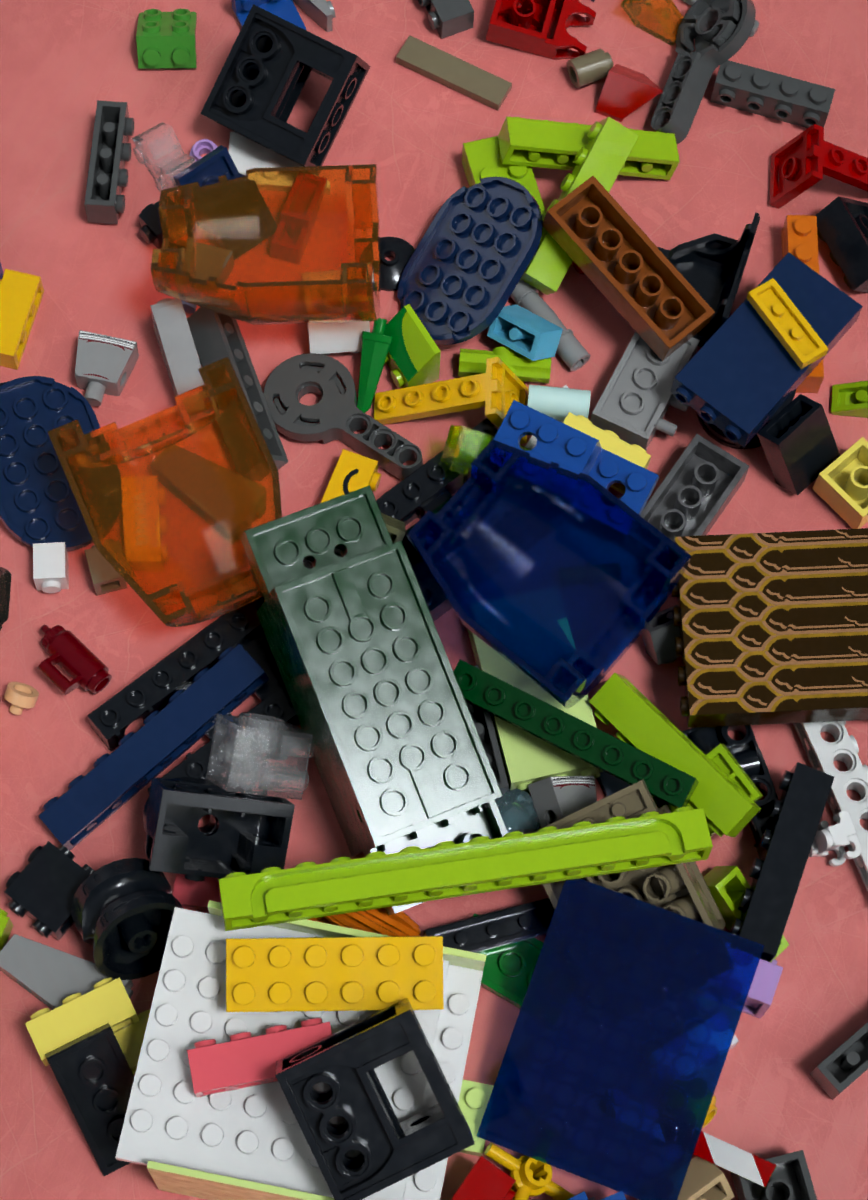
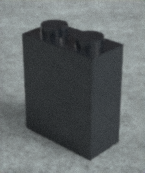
[757,394,840,495]

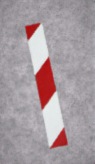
[598,1088,777,1187]

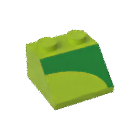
[384,304,441,388]

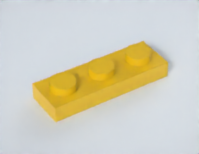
[747,278,829,369]

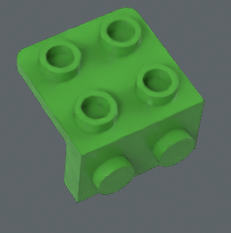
[136,9,197,69]

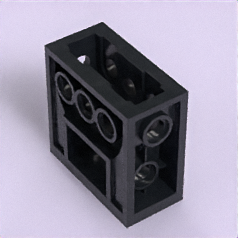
[201,4,371,173]
[275,998,475,1200]

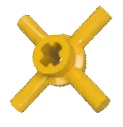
[484,1129,575,1200]

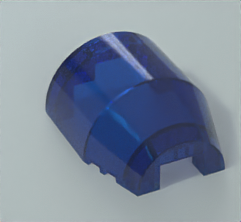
[408,439,691,708]

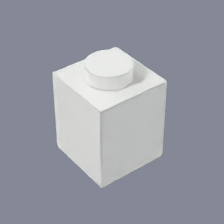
[33,542,69,593]

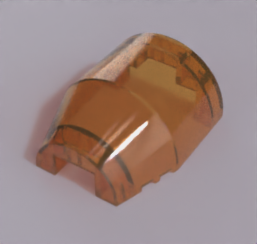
[151,164,381,325]
[48,357,282,627]

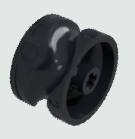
[71,858,184,980]

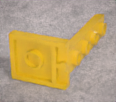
[374,357,528,444]

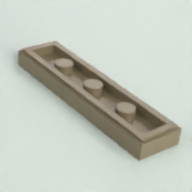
[396,35,512,110]

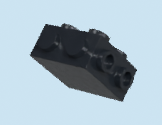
[4,841,95,941]

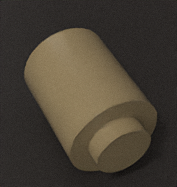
[567,49,613,88]

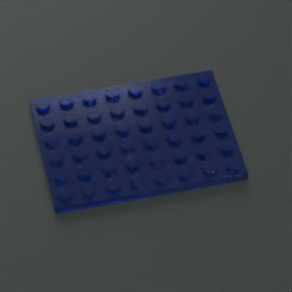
[477,878,765,1200]

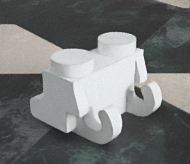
[808,810,862,867]

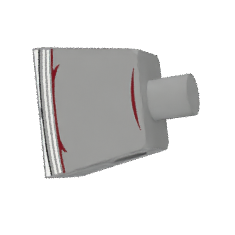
[75,330,139,407]
[528,776,597,828]

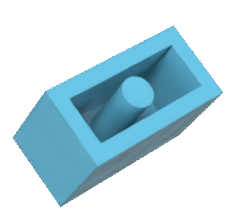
[487,304,563,361]

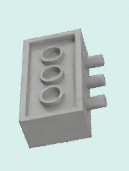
[590,331,700,450]

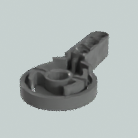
[651,0,756,144]
[263,353,423,481]

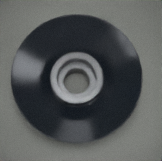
[360,237,415,291]

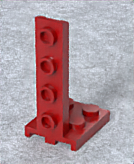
[769,124,868,209]

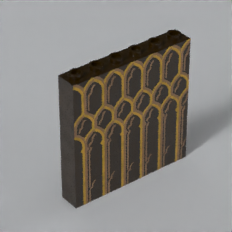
[668,528,868,728]

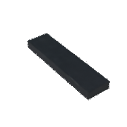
[424,898,562,953]

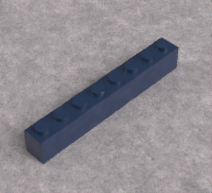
[38,644,269,850]

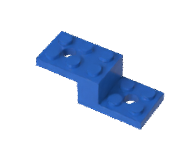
[485,400,659,533]

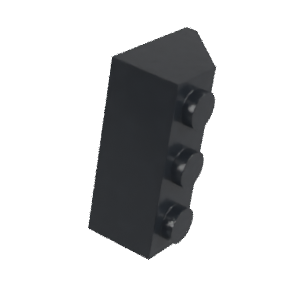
[815,196,868,293]

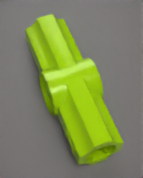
[458,346,551,383]

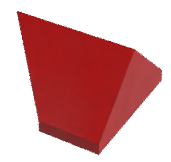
[595,64,663,122]

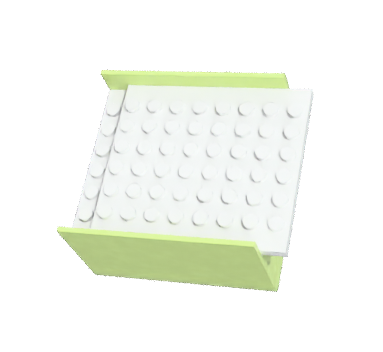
[115,900,496,1200]

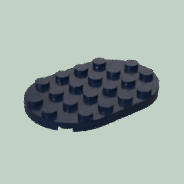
[397,177,543,345]
[0,376,120,552]

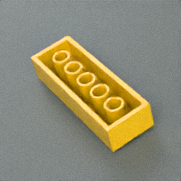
[226,936,444,1012]

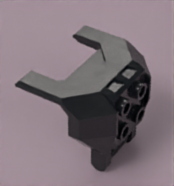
[658,213,760,347]

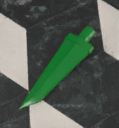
[357,317,393,413]

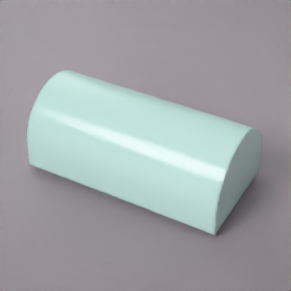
[527,384,591,421]

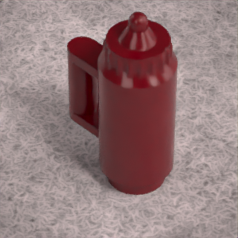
[38,625,112,695]

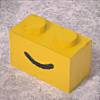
[321,449,382,503]

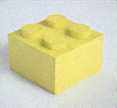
[813,437,868,529]

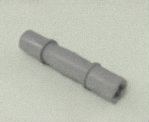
[510,279,590,371]

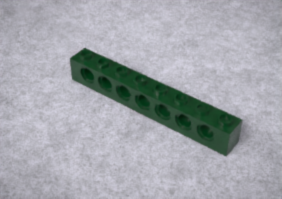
[453,659,699,808]

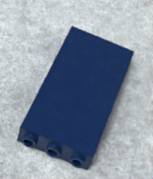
[671,252,863,447]

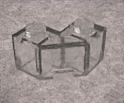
[132,122,196,200]

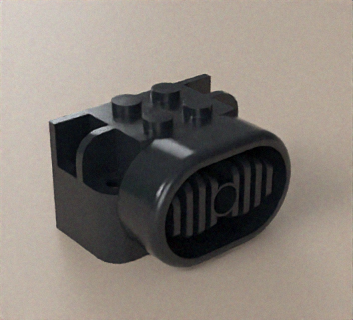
[143,777,295,882]

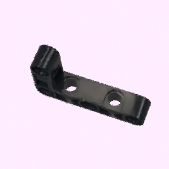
[682,725,779,858]

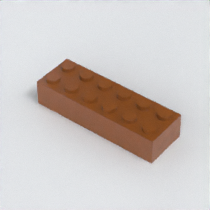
[542,176,715,361]

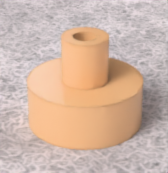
[4,682,39,715]

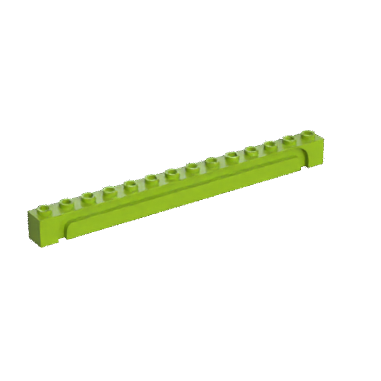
[219,806,713,931]

